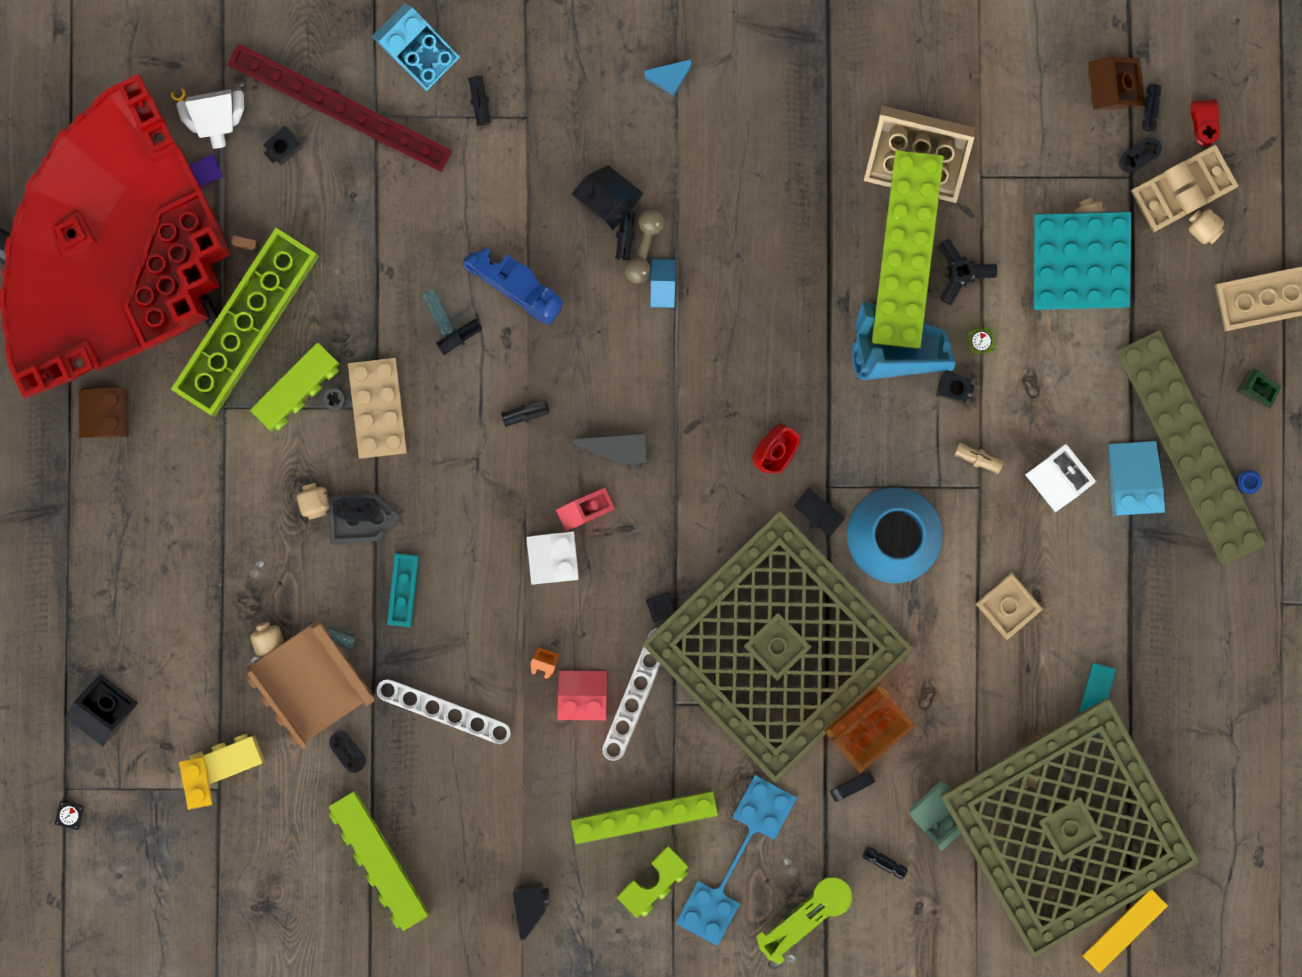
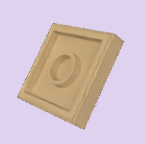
[975,573,1043,640]

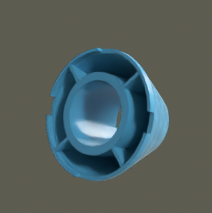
[847,488,943,583]

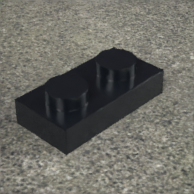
[793,488,845,537]

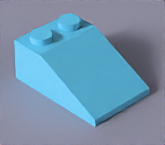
[1108,441,1165,516]

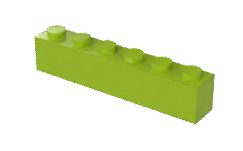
[328,790,430,931]
[571,790,718,844]

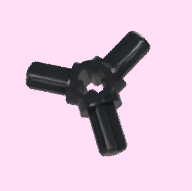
[938,239,998,305]

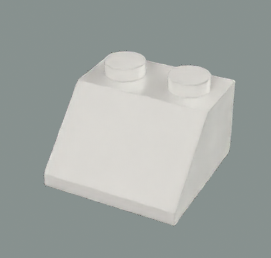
[526,532,579,585]

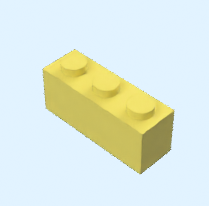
[189,733,265,784]

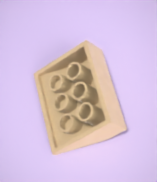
[864,105,975,203]

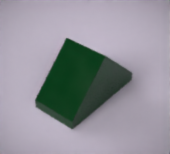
[1237,368,1281,408]

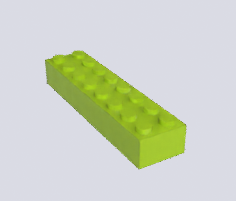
[872,150,944,350]
[171,228,319,417]

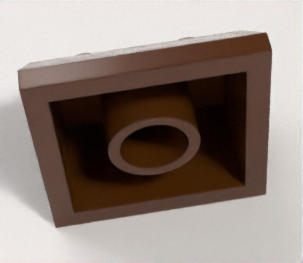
[1088,56,1145,110]
[79,388,128,438]

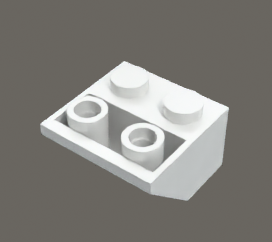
[1025,444,1096,512]

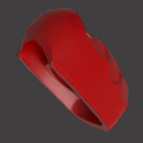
[752,423,800,473]

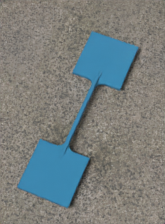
[675,775,797,946]

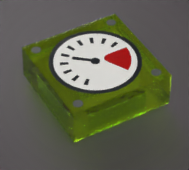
[967,328,995,355]

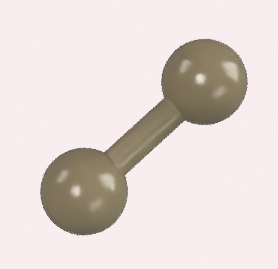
[624,208,665,284]

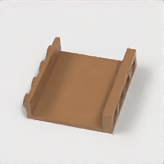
[246,619,375,749]

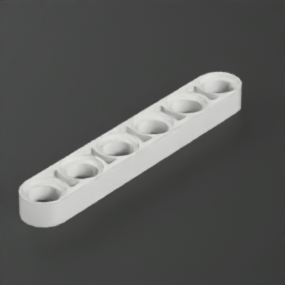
[602,628,661,761]
[377,679,511,744]

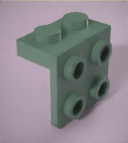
[908,781,961,851]

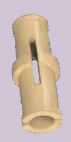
[953,442,1004,475]

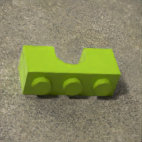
[617,845,689,918]

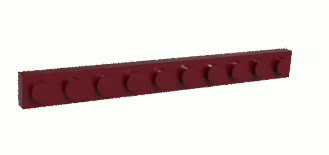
[227,44,452,173]

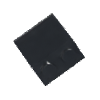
[571,165,644,230]
[65,674,138,747]
[513,883,550,940]

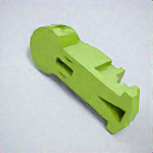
[756,876,852,965]

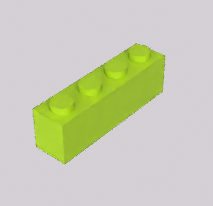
[250,342,340,432]

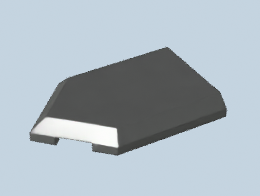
[328,493,401,544]

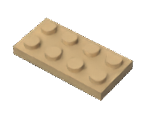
[1215,267,1302,332]
[348,358,407,459]

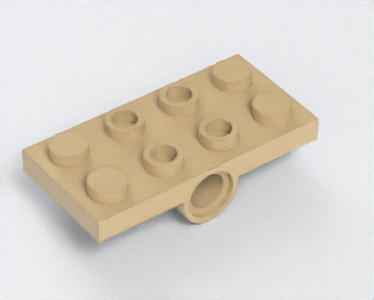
[1131,145,1239,233]

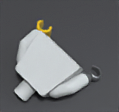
[171,76,245,149]

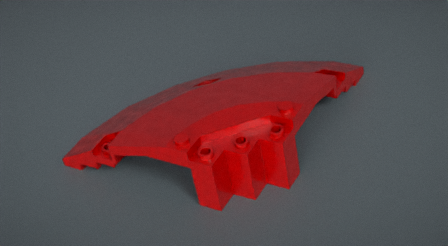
[0,74,232,399]

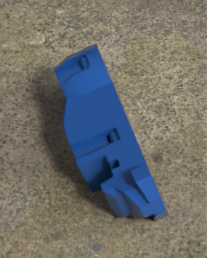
[463,248,563,325]

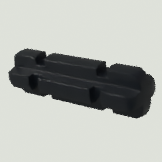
[1142,84,1162,132]
[862,847,908,880]

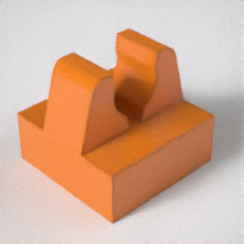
[530,647,560,679]

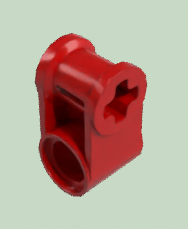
[1190,99,1220,147]

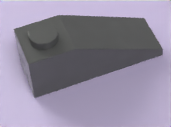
[573,434,647,469]

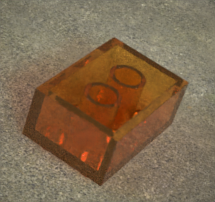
[824,684,915,773]

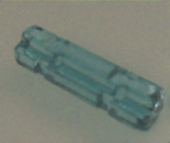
[423,290,453,336]

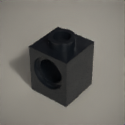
[263,126,303,166]
[936,372,974,403]

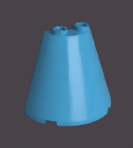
[852,302,955,380]

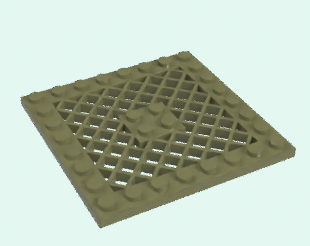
[642,511,913,783]
[940,698,1199,959]

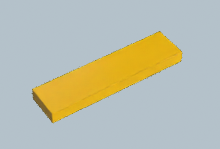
[1082,890,1168,973]

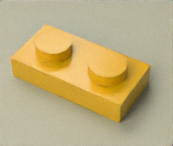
[179,757,213,810]

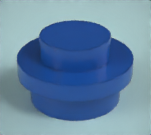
[1237,470,1262,494]

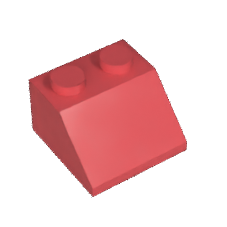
[558,670,607,720]

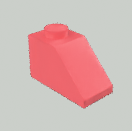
[556,488,615,532]

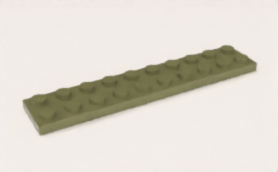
[1116,330,1266,566]

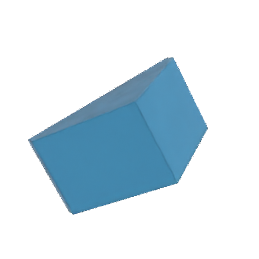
[644,60,692,96]
[650,259,675,308]

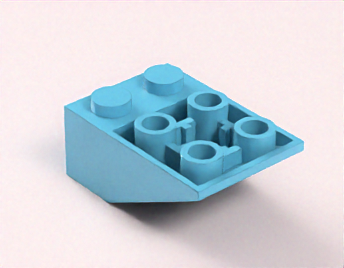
[371,3,460,91]

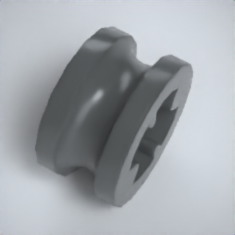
[323,388,345,411]

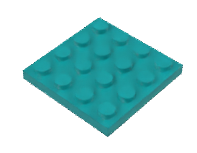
[1033,211,1131,310]

